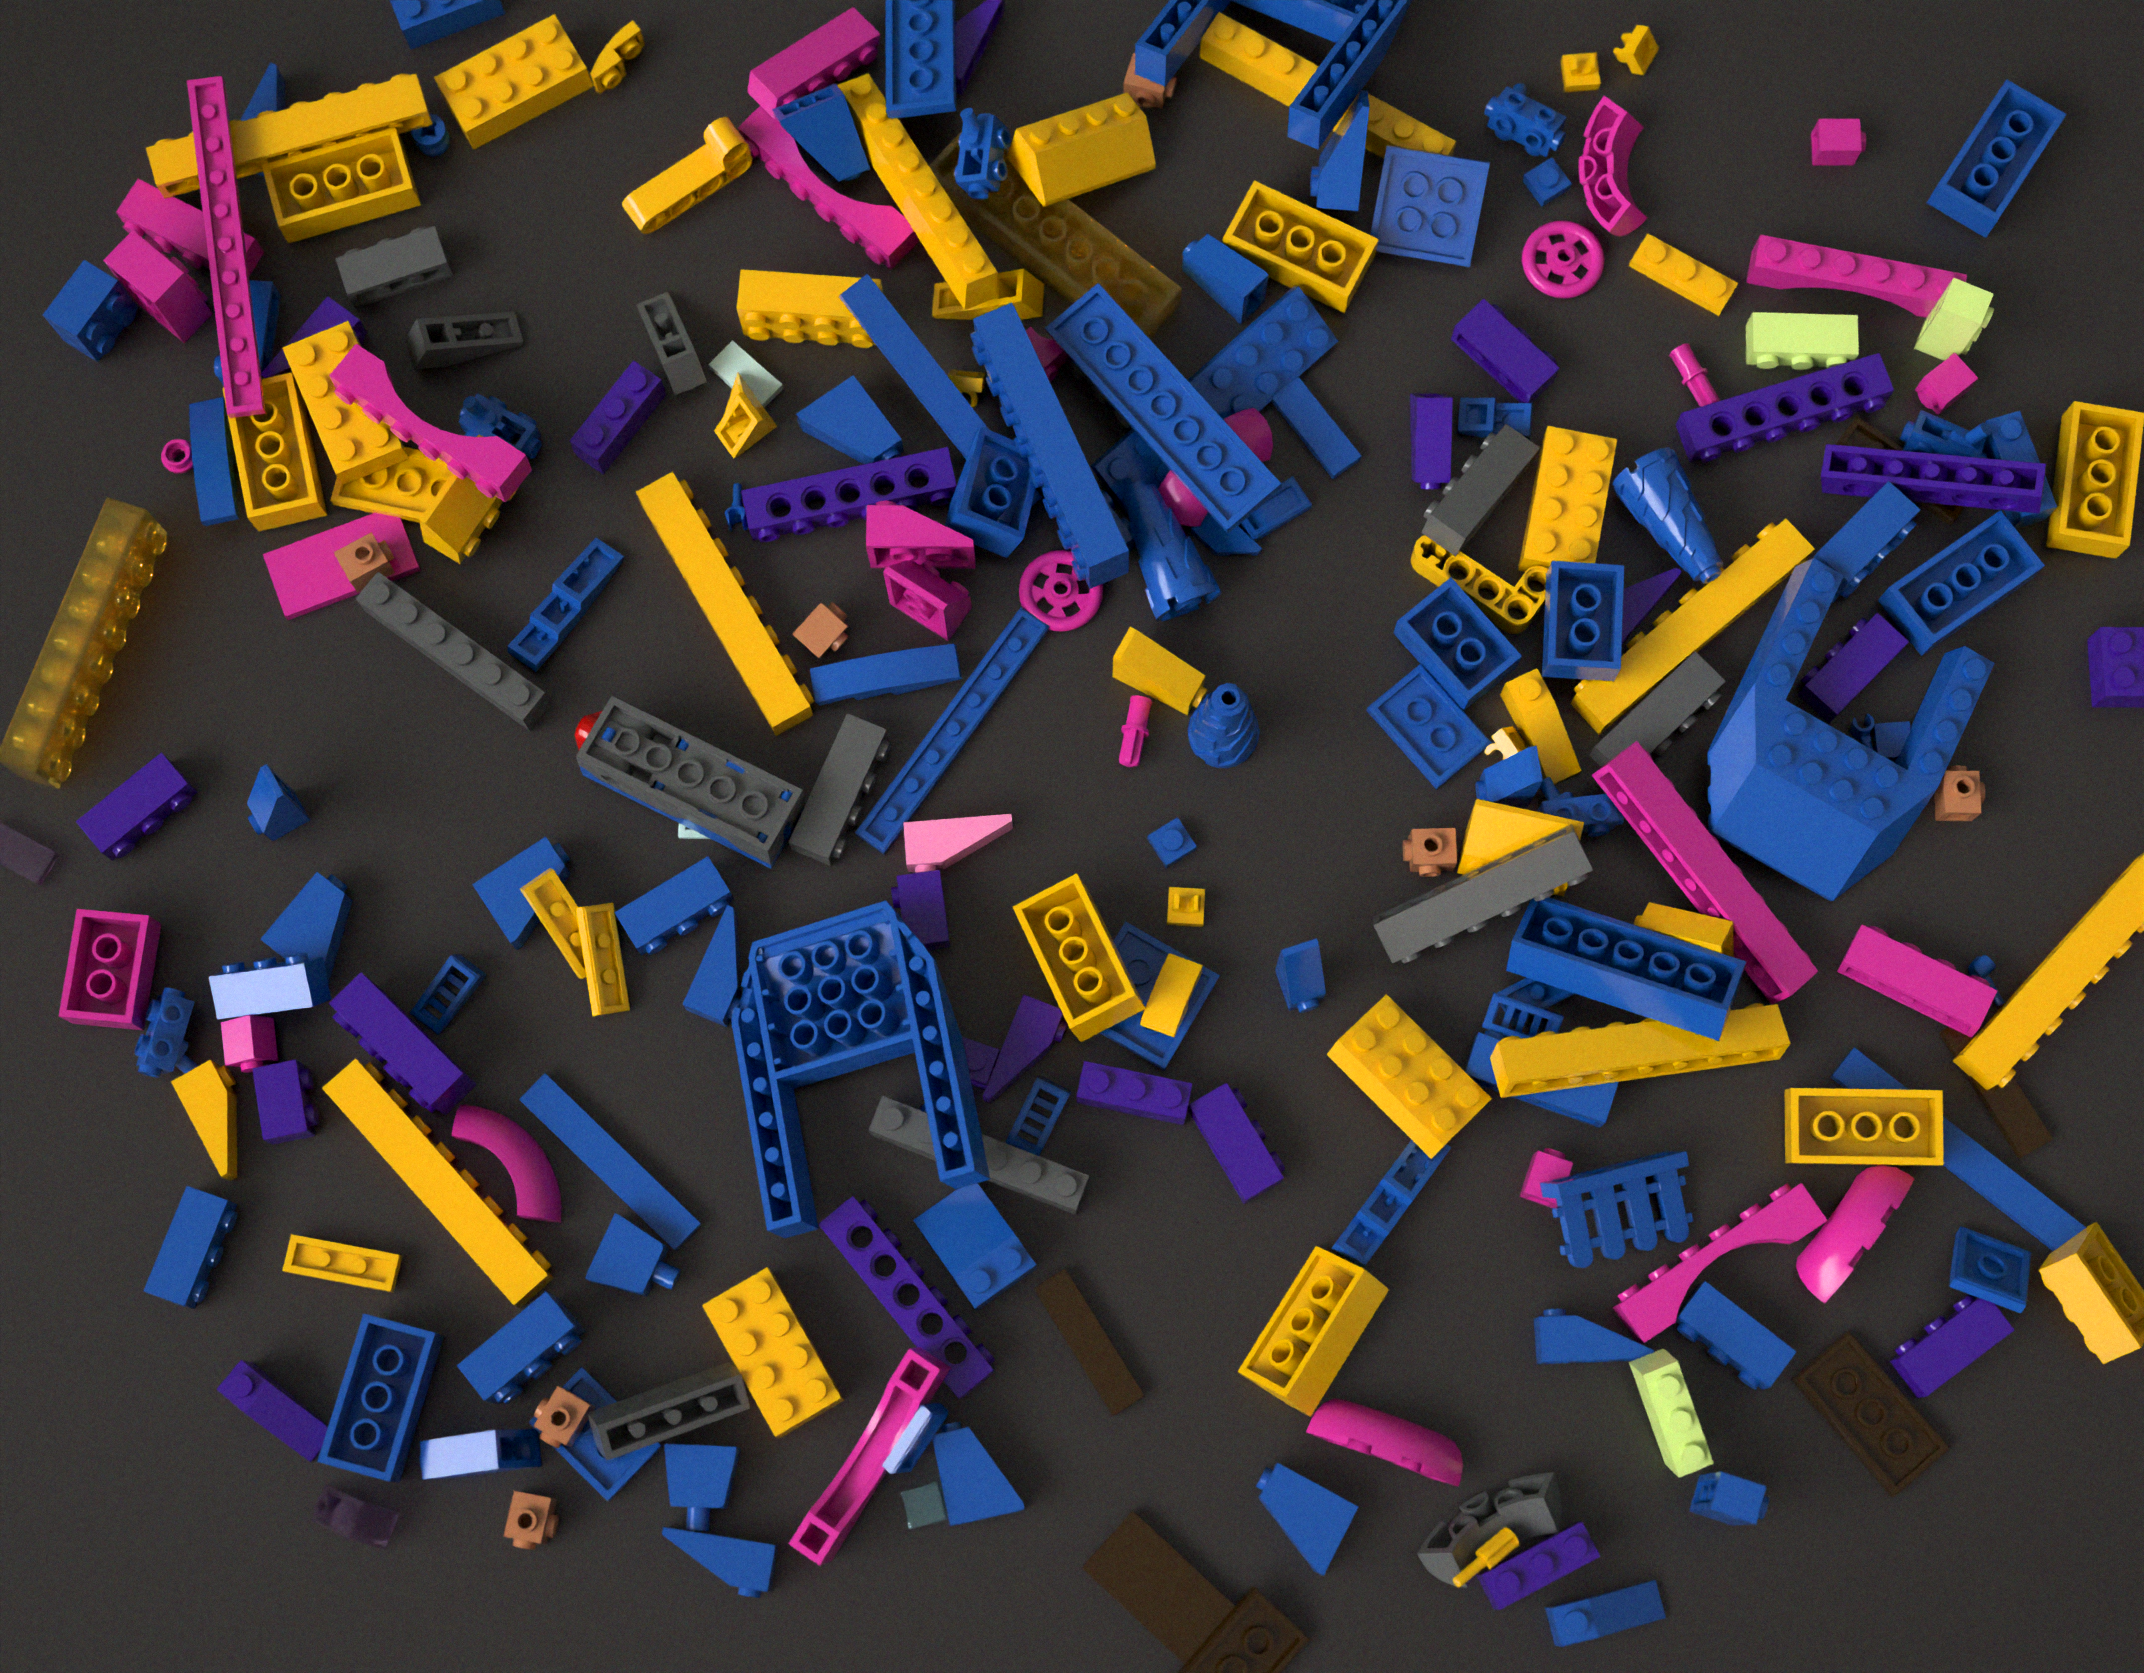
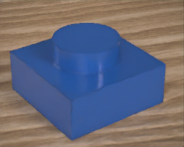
[1522,157,1572,207]
[1147,817,1197,868]

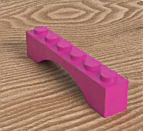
[738,106,919,270]
[1746,235,1967,318]
[329,344,532,502]
[1613,1183,1828,1344]
[789,1347,950,1565]

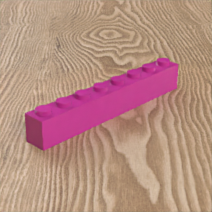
[1592,741,1818,1005]

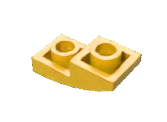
[590,20,645,94]
[1140,953,1203,1037]

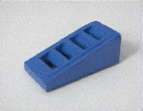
[410,954,487,1035]
[1482,992,1564,1039]
[1005,1075,1072,1156]

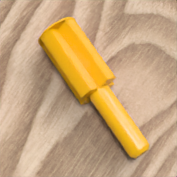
[1453,1527,1519,1587]

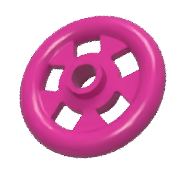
[1522,221,1604,298]
[1019,550,1103,632]

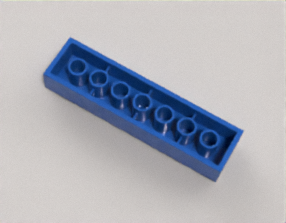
[970,303,1129,589]

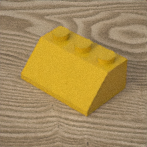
[419,434,518,564]
[1457,799,1584,897]
[2039,1222,2144,1364]

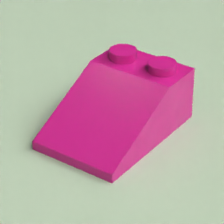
[866,501,976,569]
[883,560,972,641]

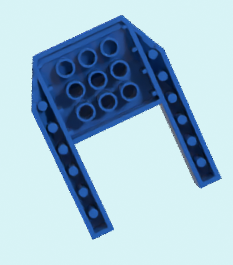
[1135,0,1412,149]
[1707,558,1995,901]
[731,900,990,1238]

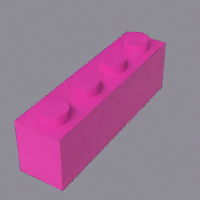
[748,7,880,120]
[116,179,264,276]
[1837,925,1998,1038]

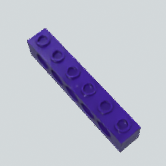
[1676,353,1894,463]
[1821,444,2046,513]
[741,447,957,542]
[818,1196,995,1401]

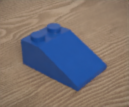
[1310,90,1369,211]
[945,426,1036,558]
[913,1183,1037,1312]

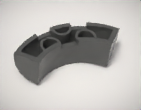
[1418,1472,1562,1588]

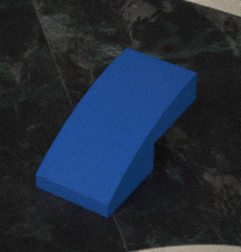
[1458,398,1533,441]

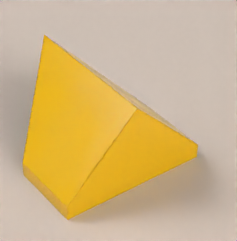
[714,372,777,458]

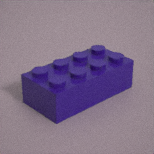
[2087,627,2144,708]
[329,972,477,1116]

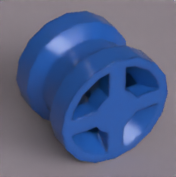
[411,114,450,157]

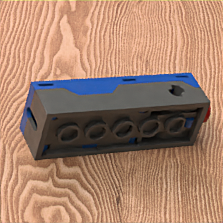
[574,696,805,869]

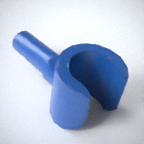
[725,483,748,532]
[1849,714,1875,751]
[1968,955,2005,1007]

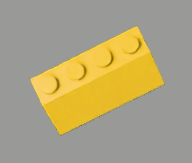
[1007,92,1156,207]
[1237,1246,1389,1417]

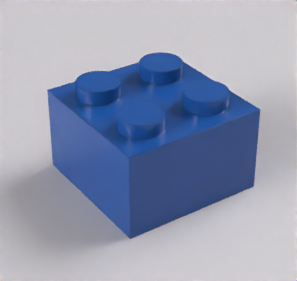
[43,260,139,362]

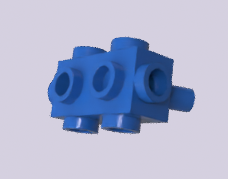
[1484,83,1567,157]
[955,108,1011,199]
[458,393,542,459]
[1899,410,1991,458]
[1538,777,1624,837]
[134,987,198,1078]

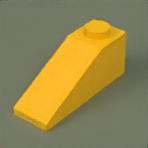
[932,269,1044,320]
[1500,668,1582,785]
[171,1060,237,1181]

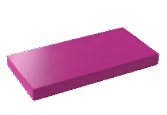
[263,513,421,620]

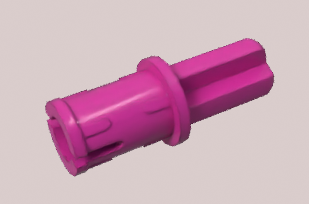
[1669,343,1720,407]
[1119,695,1152,768]

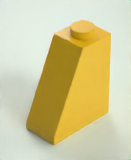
[1113,627,1208,715]
[1633,902,1734,957]

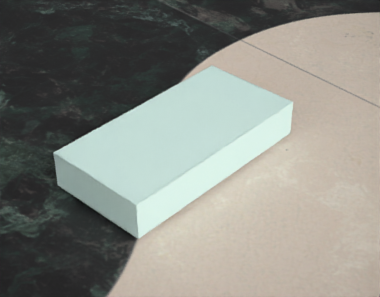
[708,340,784,408]

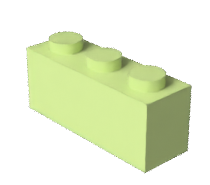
[1914,278,1994,361]
[1746,312,1859,370]
[1629,1348,1714,1478]

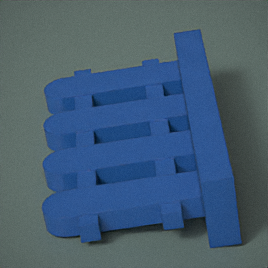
[1540,1150,1693,1268]

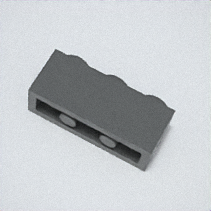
[335,226,453,308]

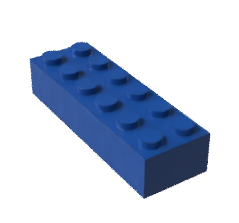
[1506,897,1746,1041]

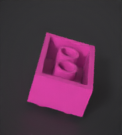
[103,230,213,343]
[59,909,161,1030]

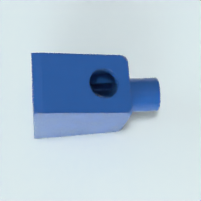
[585,1213,681,1296]
[664,1444,741,1531]

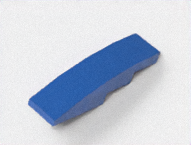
[189,397,239,526]
[508,538,624,672]
[810,644,962,706]
[1332,1139,1451,1268]

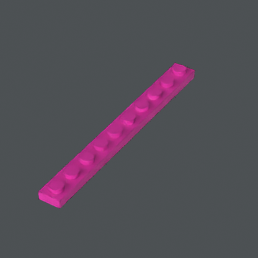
[187,76,266,418]

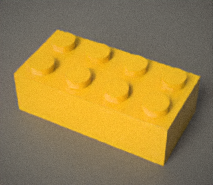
[434,14,593,150]
[261,127,421,243]
[1222,180,1379,313]
[737,269,883,348]
[282,321,409,485]
[223,372,327,532]
[2046,401,2144,559]
[1518,426,1617,572]
[1013,873,1146,1042]
[1327,994,1492,1159]
[1785,1088,1944,1166]
[702,1267,844,1439]

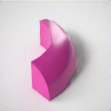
[1579,96,1648,236]
[1158,408,1273,526]
[452,1104,562,1222]
[1796,1165,1915,1304]
[1307,1398,1463,1487]

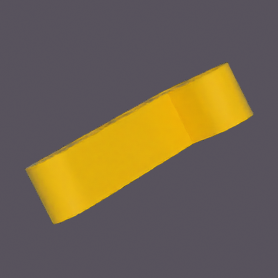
[622,117,752,234]
[1411,535,1548,634]

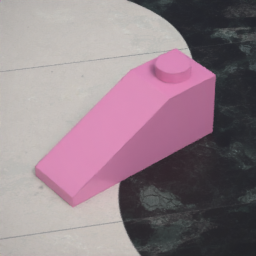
[903,814,1013,873]

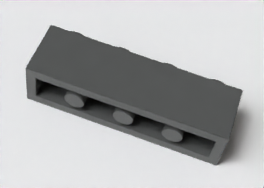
[1421,424,1540,557]
[1589,651,1726,767]
[789,713,891,866]
[587,1362,750,1461]

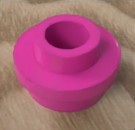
[161,439,193,474]

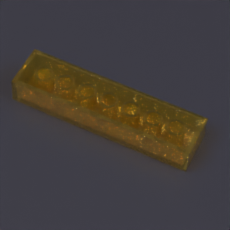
[929,131,1182,339]
[0,497,167,790]

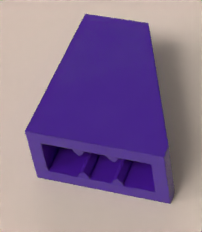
[1410,393,1453,489]

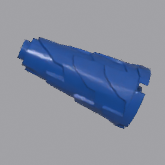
[1612,447,1723,584]
[1124,480,1221,622]
[1188,683,1260,768]

